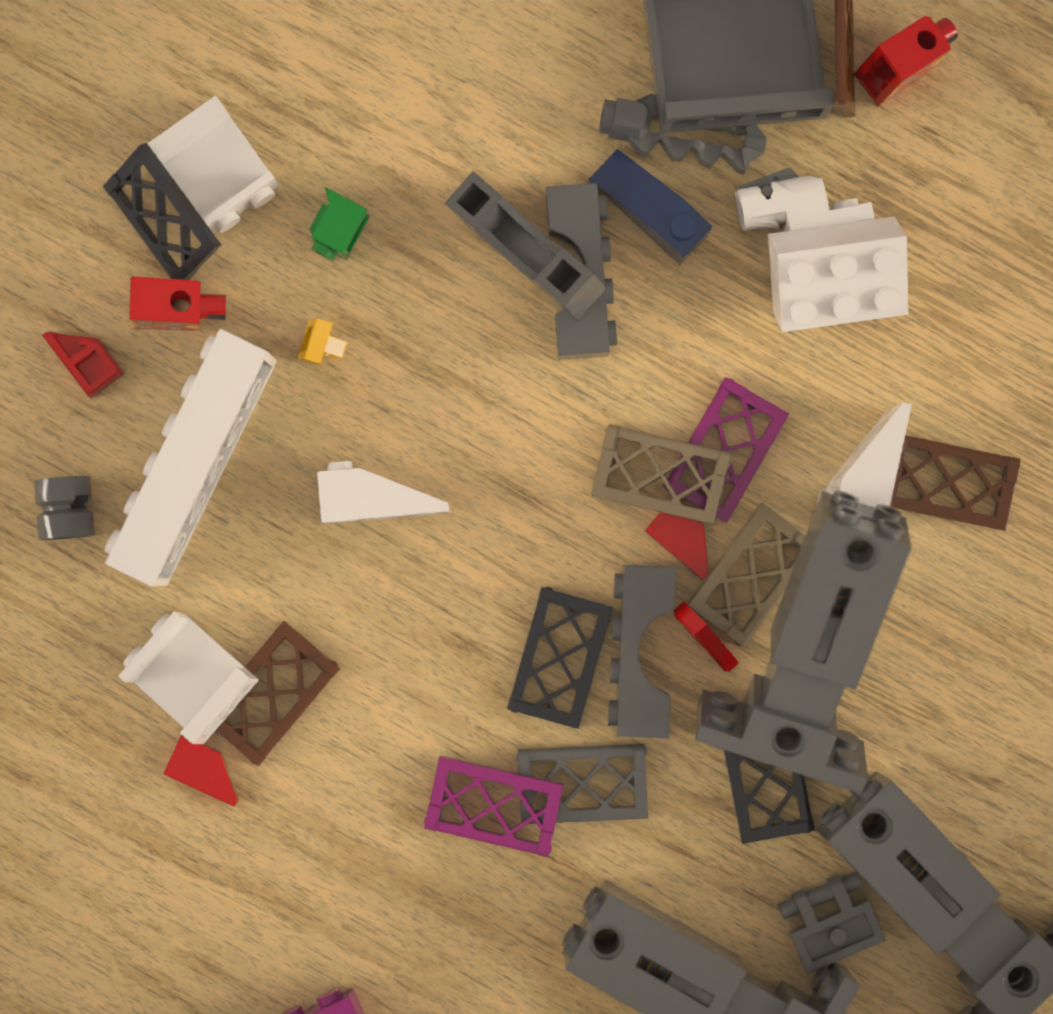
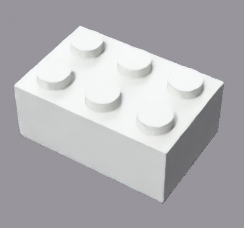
[768,216,908,332]

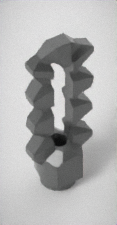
[599,94,767,175]

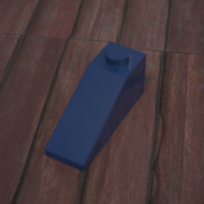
[589,149,713,265]

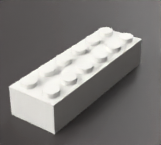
[105,329,278,587]

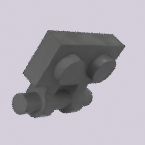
[777,871,886,974]

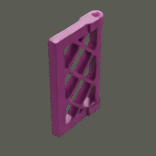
[663,377,789,523]
[424,756,564,858]

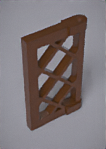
[834,0,855,118]
[890,435,1020,531]
[216,621,341,766]

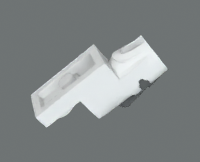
[735,168,875,232]

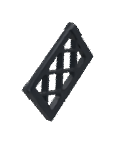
[103,143,221,280]
[507,587,613,729]
[724,750,815,844]

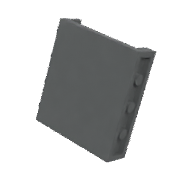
[643,0,835,133]

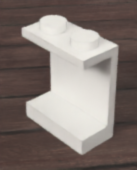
[147,95,279,233]
[118,611,259,744]

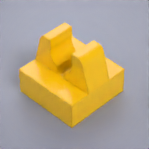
[297,318,347,364]

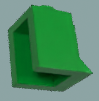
[309,187,370,261]

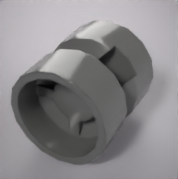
[34,476,95,540]

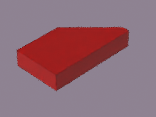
[42,332,125,398]
[644,512,708,581]
[673,601,739,673]
[163,735,239,807]

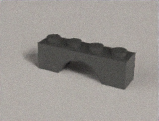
[445,171,606,321]
[546,183,617,360]
[608,565,676,739]

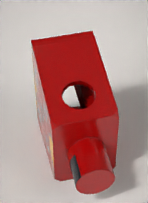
[855,15,958,107]
[129,276,226,331]

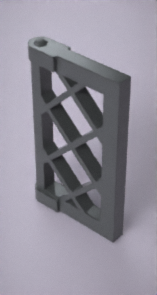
[516,743,648,824]

